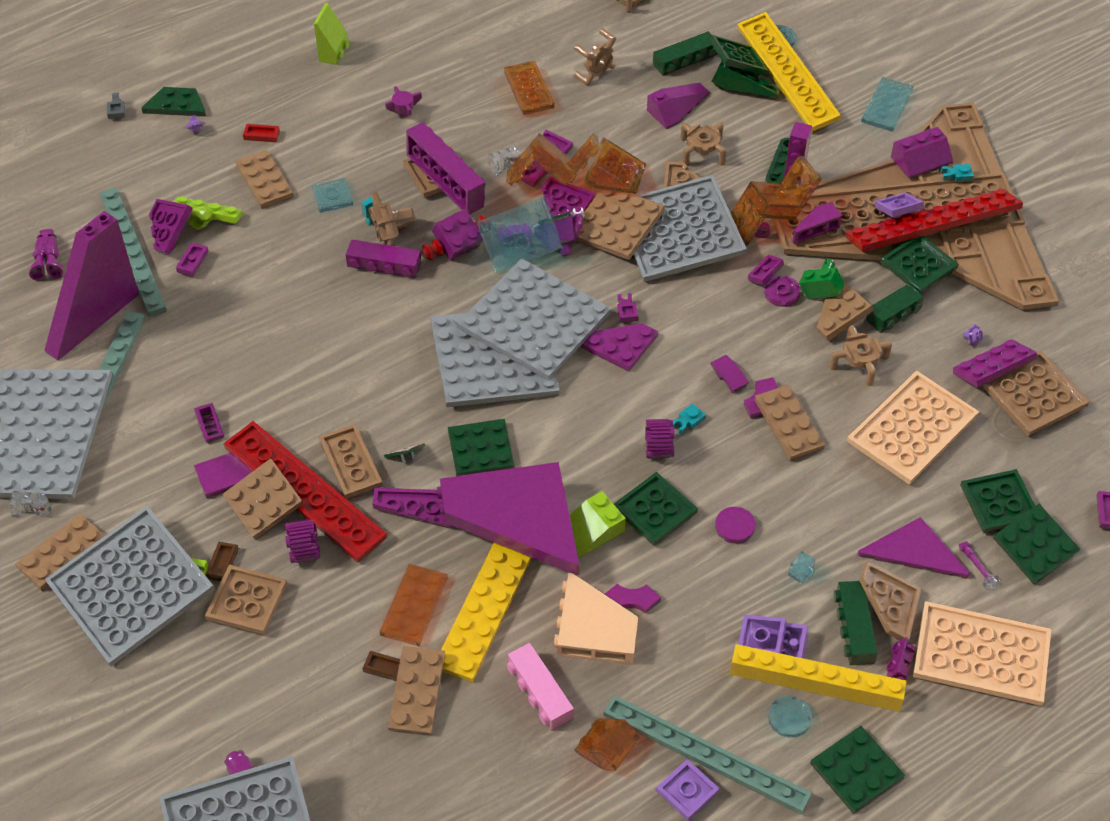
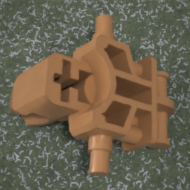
[369,192,416,246]

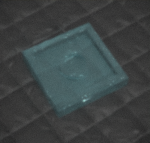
[312,178,354,213]

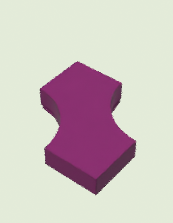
[744,377,778,418]
[604,583,661,613]

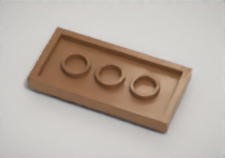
[235,149,293,209]
[754,385,825,461]
[319,424,383,499]
[15,514,105,591]
[388,646,445,735]

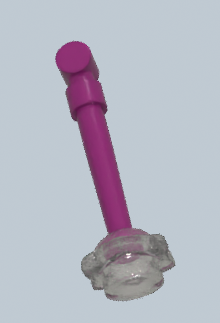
[959,541,1001,590]

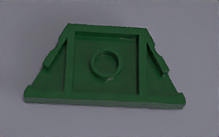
[141,87,206,117]

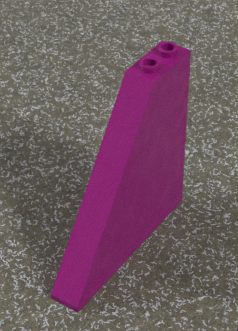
[44,211,139,361]
[437,462,579,575]

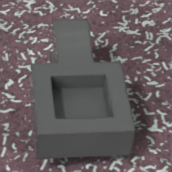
[107,93,125,119]

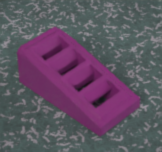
[194,403,224,443]

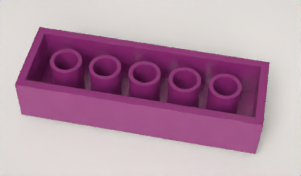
[406,122,486,215]

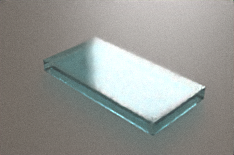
[861,77,914,132]

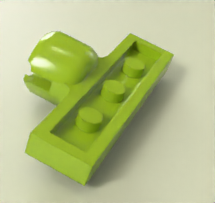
[173,196,243,230]

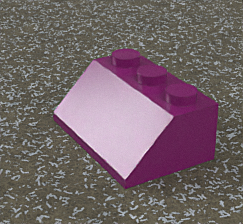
[891,127,953,179]

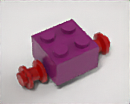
[421,208,491,261]

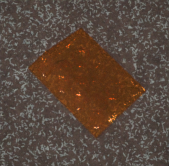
[582,137,646,194]

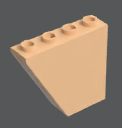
[554,573,638,664]

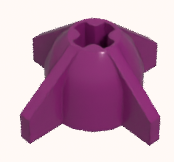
[385,86,422,116]

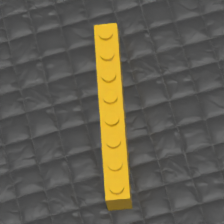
[730,644,906,712]

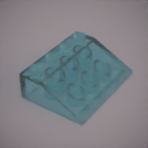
[477,196,563,273]

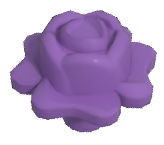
[185,115,205,133]
[963,324,983,347]

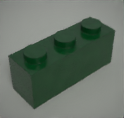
[865,283,924,333]

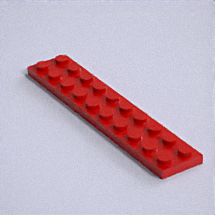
[846,189,1023,252]
[223,421,387,563]

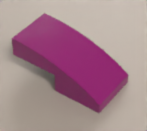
[710,355,749,393]

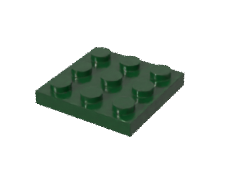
[709,35,769,76]
[880,236,959,294]
[448,418,515,476]
[960,469,1035,534]
[614,472,698,546]
[993,503,1081,584]
[810,726,905,814]

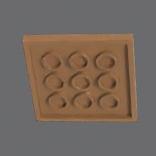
[576,185,665,260]
[982,350,1090,436]

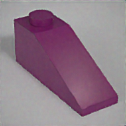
[792,202,842,244]

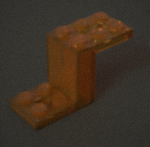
[506,133,599,186]
[731,156,822,245]

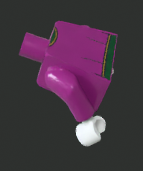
[531,208,585,256]

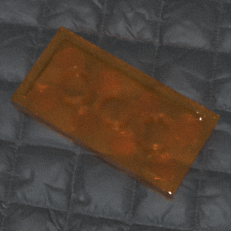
[504,61,555,115]
[380,564,448,647]

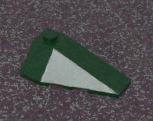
[711,60,780,98]

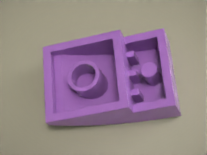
[738,615,809,659]

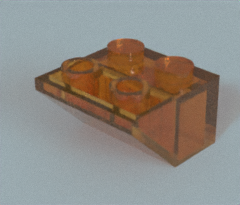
[575,718,640,771]

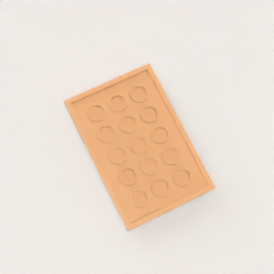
[847,371,979,485]
[913,601,1051,706]

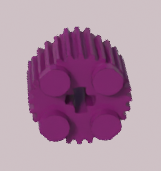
[645,419,674,458]
[285,520,320,563]

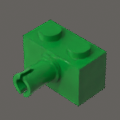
[799,259,845,299]

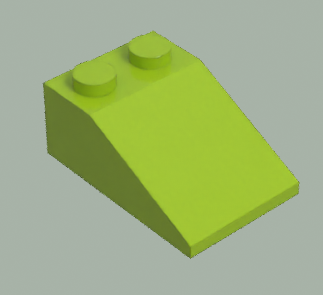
[314,3,350,65]
[569,491,626,559]

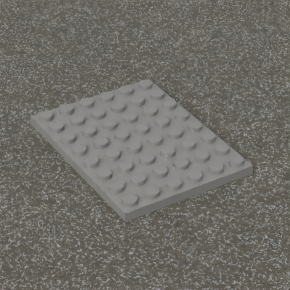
[0,369,112,499]

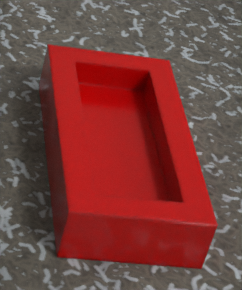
[243,124,280,143]

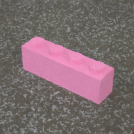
[506,643,574,731]

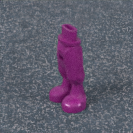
[29,229,64,281]

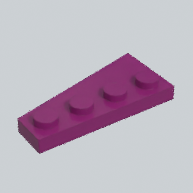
[373,488,451,528]

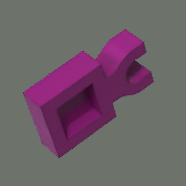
[617,293,638,323]

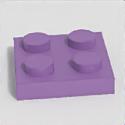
[875,192,924,218]
[656,759,719,821]

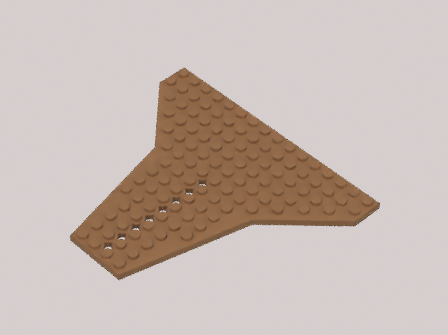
[768,102,1059,310]

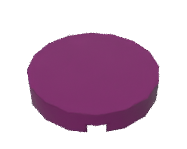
[764,276,801,307]
[715,506,756,544]

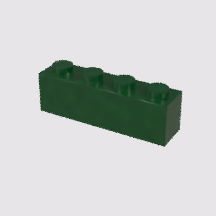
[653,31,718,76]
[833,581,878,665]

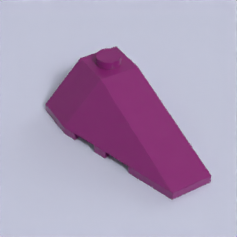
[647,82,709,129]

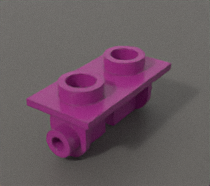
[886,637,915,680]

